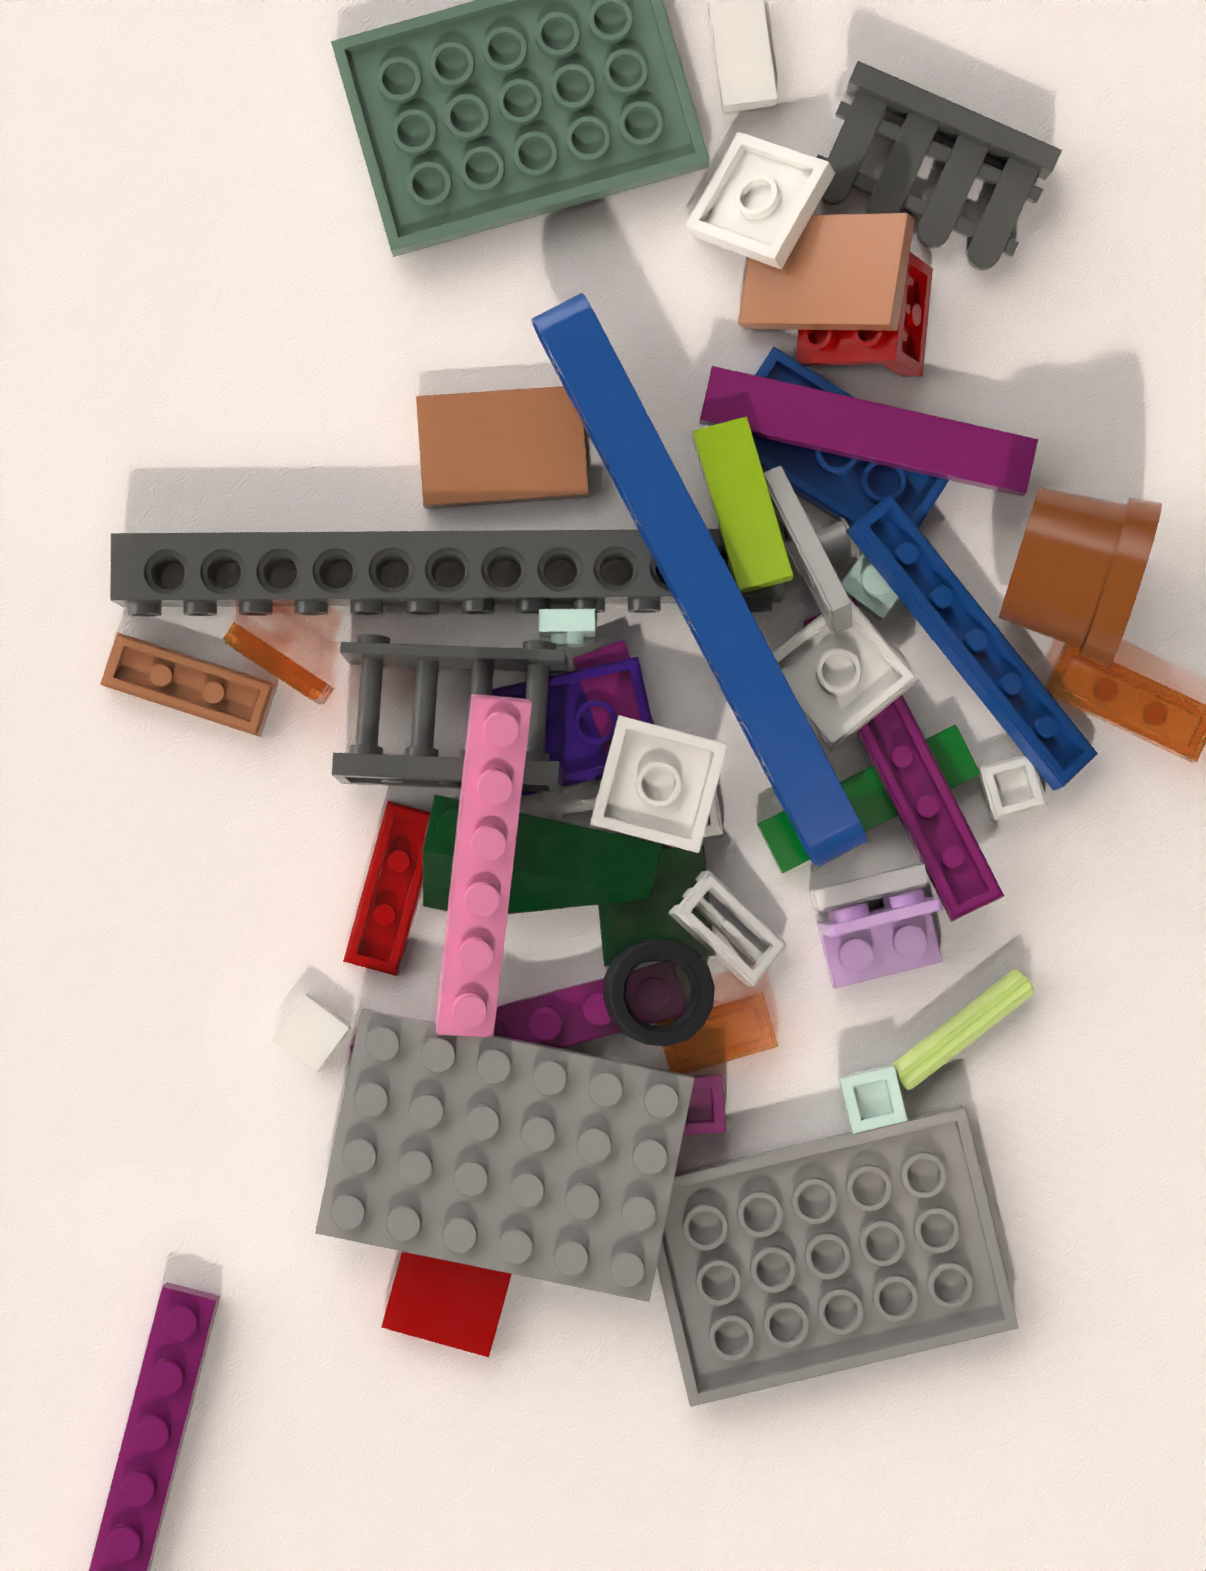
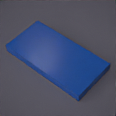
[753,346,949,529]

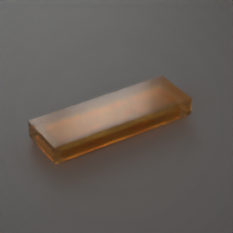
[1045,643,1206,763]

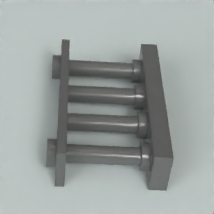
[332,634,569,793]

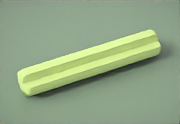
[892,970,1035,1090]

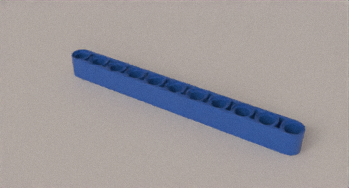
[531,293,868,868]

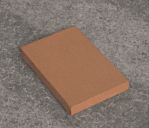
[738,213,915,331]
[416,386,589,509]

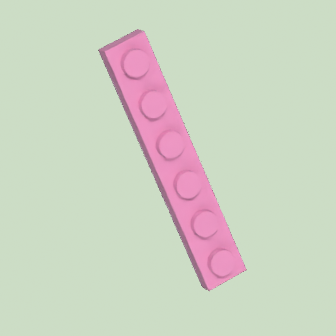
[435,694,532,1037]

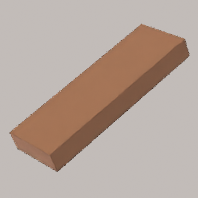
[100,632,278,737]

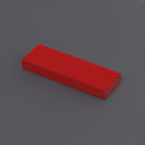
[343,801,431,976]

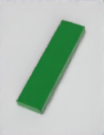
[756,724,981,873]

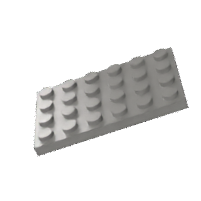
[315,1008,694,1302]
[657,1105,1019,1407]

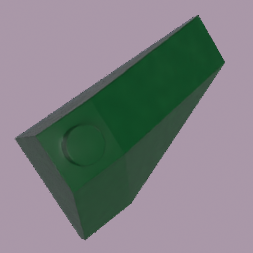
[423,795,663,914]

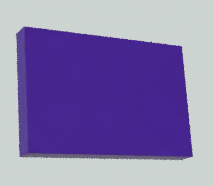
[492,656,653,797]

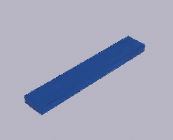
[846,494,1098,791]

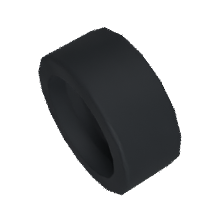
[603,938,715,1047]

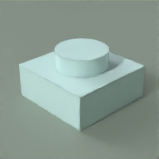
[841,553,898,621]
[539,609,595,647]
[838,1064,908,1134]

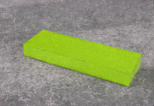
[692,416,793,594]

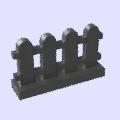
[816,61,1062,271]

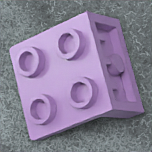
[817,889,943,988]

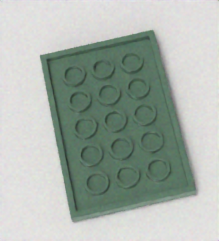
[331,0,710,257]

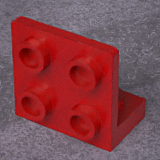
[796,252,933,377]

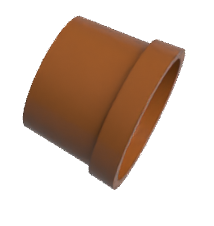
[998,487,1162,668]

